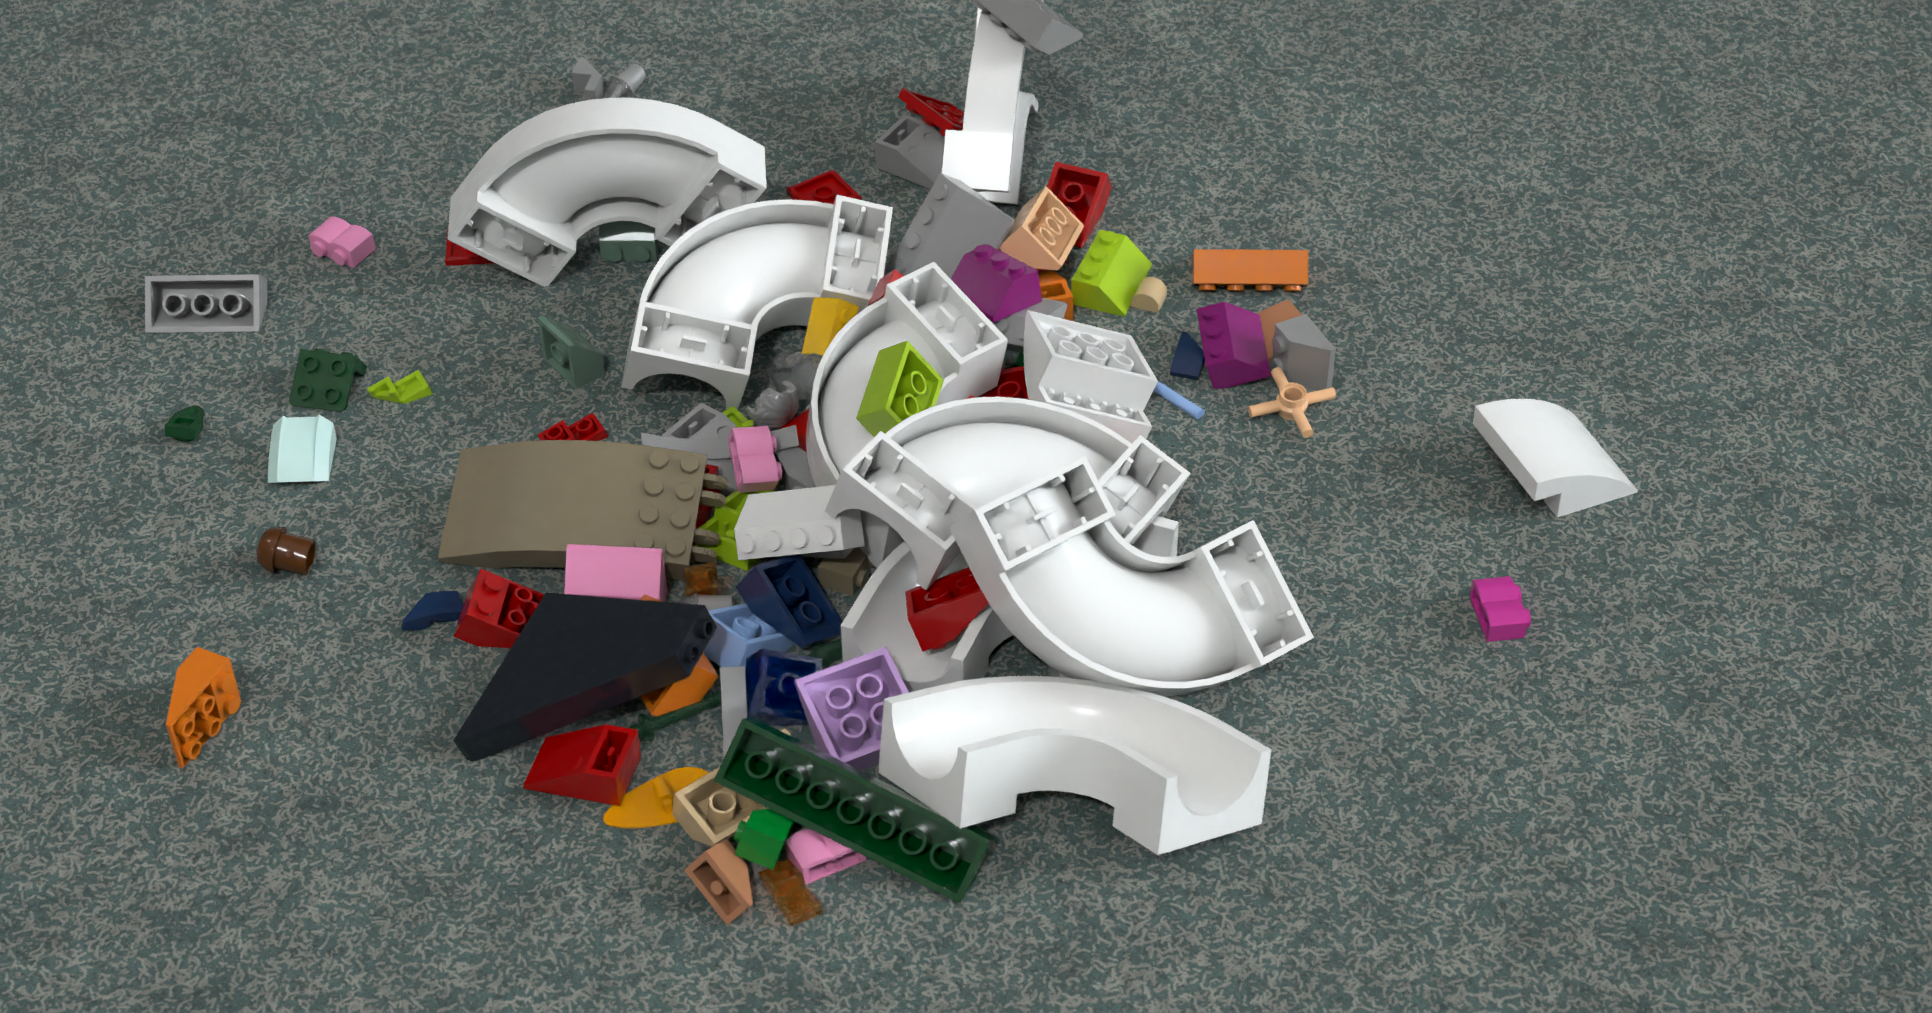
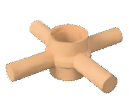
[1248,367,1336,438]

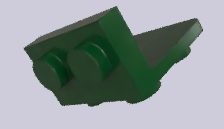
[289,348,367,412]

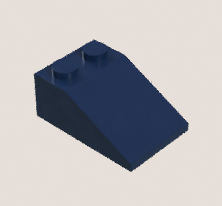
[736,554,843,648]

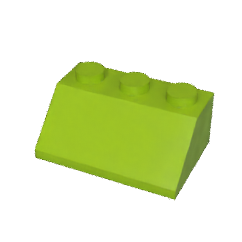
[1071,230,1152,317]
[856,340,944,437]

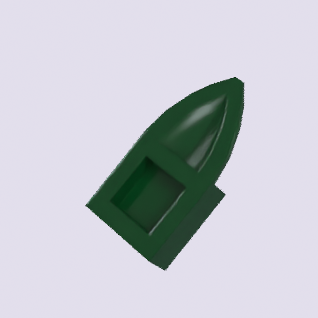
[165,405,204,442]

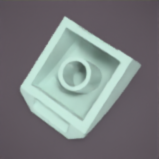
[268,415,337,483]

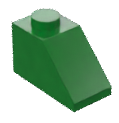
[733,809,794,870]

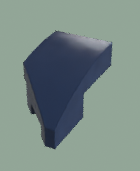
[1170,332,1205,381]
[401,591,463,630]

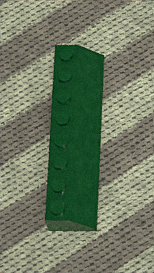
[714,717,996,903]

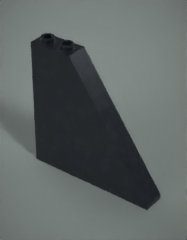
[453,593,717,762]

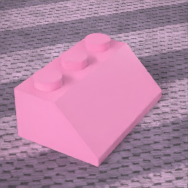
[564,544,668,602]

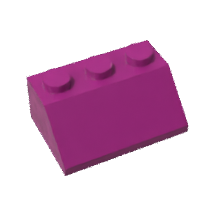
[951,244,1042,322]
[1196,301,1271,389]

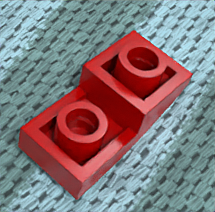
[538,412,608,441]

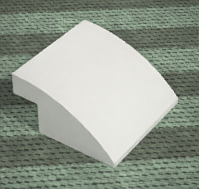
[1024,310,1158,443]
[1473,399,1638,517]

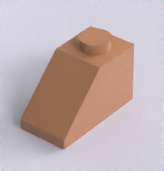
[684,838,753,925]

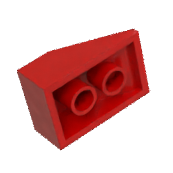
[1047,162,1112,248]
[905,567,989,652]

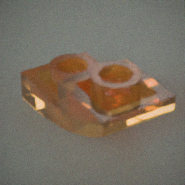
[683,562,718,603]
[758,859,823,927]

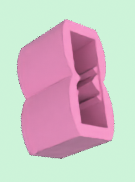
[308,217,376,268]
[728,426,782,493]
[786,829,866,885]

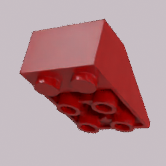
[453,568,544,648]
[523,724,641,806]

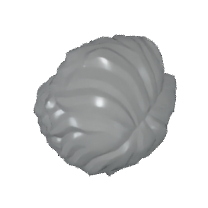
[746,380,799,431]

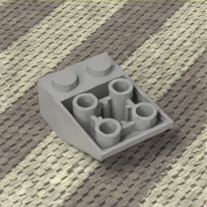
[875,114,945,189]
[662,402,738,496]

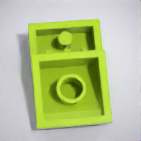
[696,490,775,571]

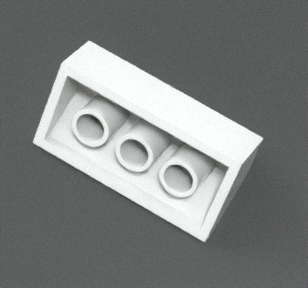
[734,485,865,560]

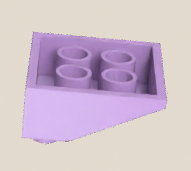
[795,647,909,771]

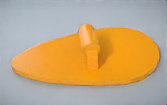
[603,767,710,828]

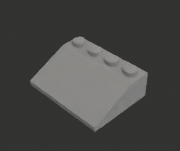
[885,173,1015,279]

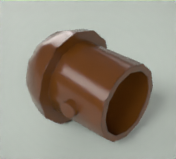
[256,527,316,576]

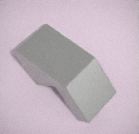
[572,57,604,100]

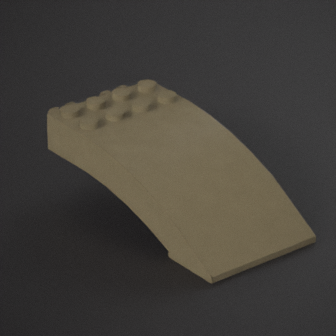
[438,440,729,582]

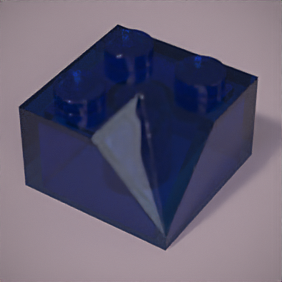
[745,649,822,726]

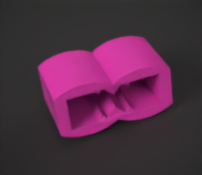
[1470,576,1531,642]

